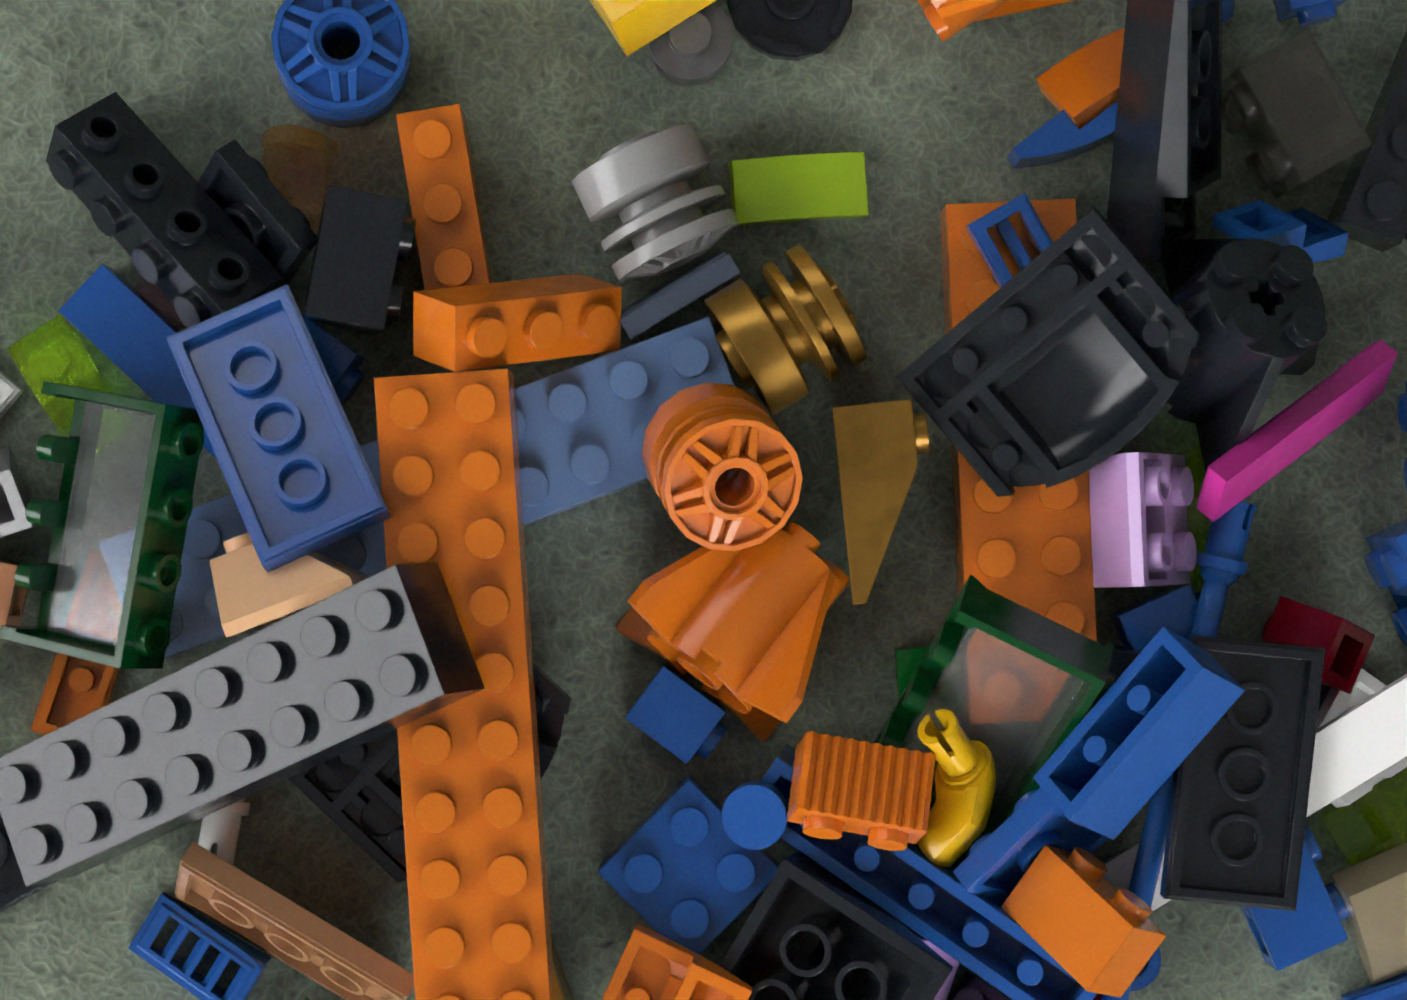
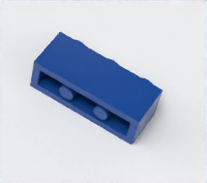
[1033,626,1245,840]

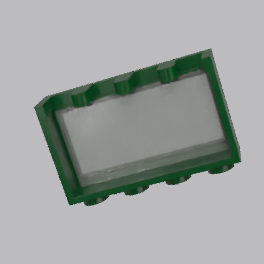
[0,381,204,669]
[873,575,1117,853]

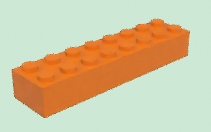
[940,198,1097,722]

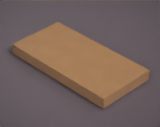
[174,842,414,1000]

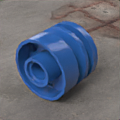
[271,0,411,128]

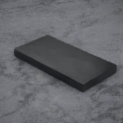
[1160,633,1325,911]

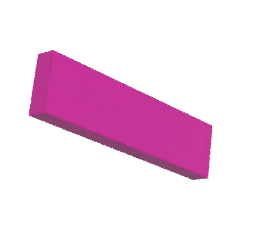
[1197,340,1398,522]

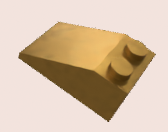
[832,399,930,605]

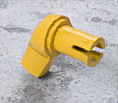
[917,709,996,867]

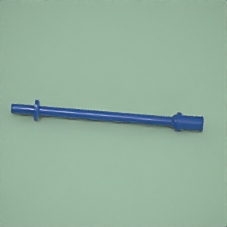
[1101,501,1258,1000]

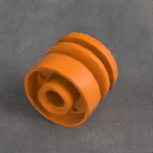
[641,382,803,551]

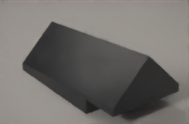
[1107,0,1222,263]

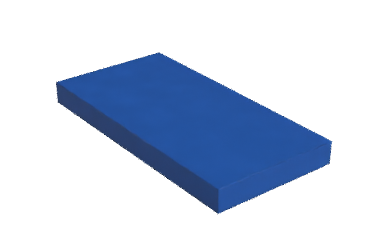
[166,284,391,573]

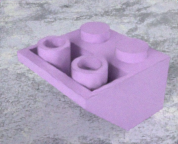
[1088,452,1197,588]

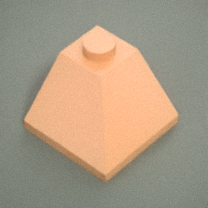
[209,532,367,638]

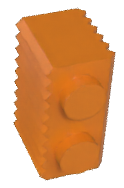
[786,731,936,851]

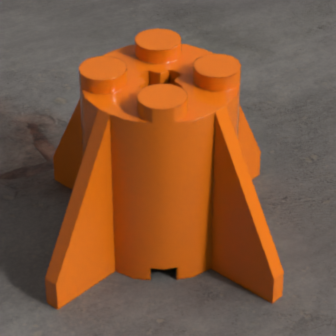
[615,522,850,743]

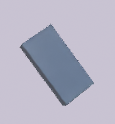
[621,251,740,339]

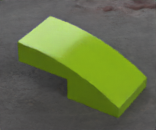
[728,152,869,225]

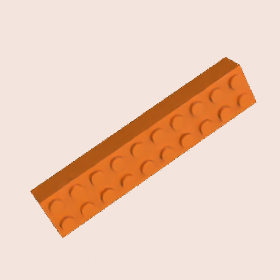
[374,369,556,1000]

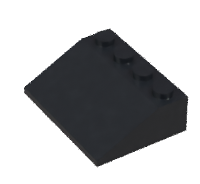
[719,851,953,1000]

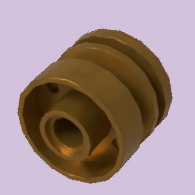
[704,244,867,416]

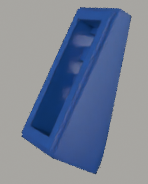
[128,892,272,1000]

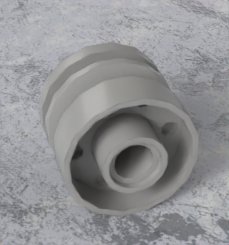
[571,124,739,283]

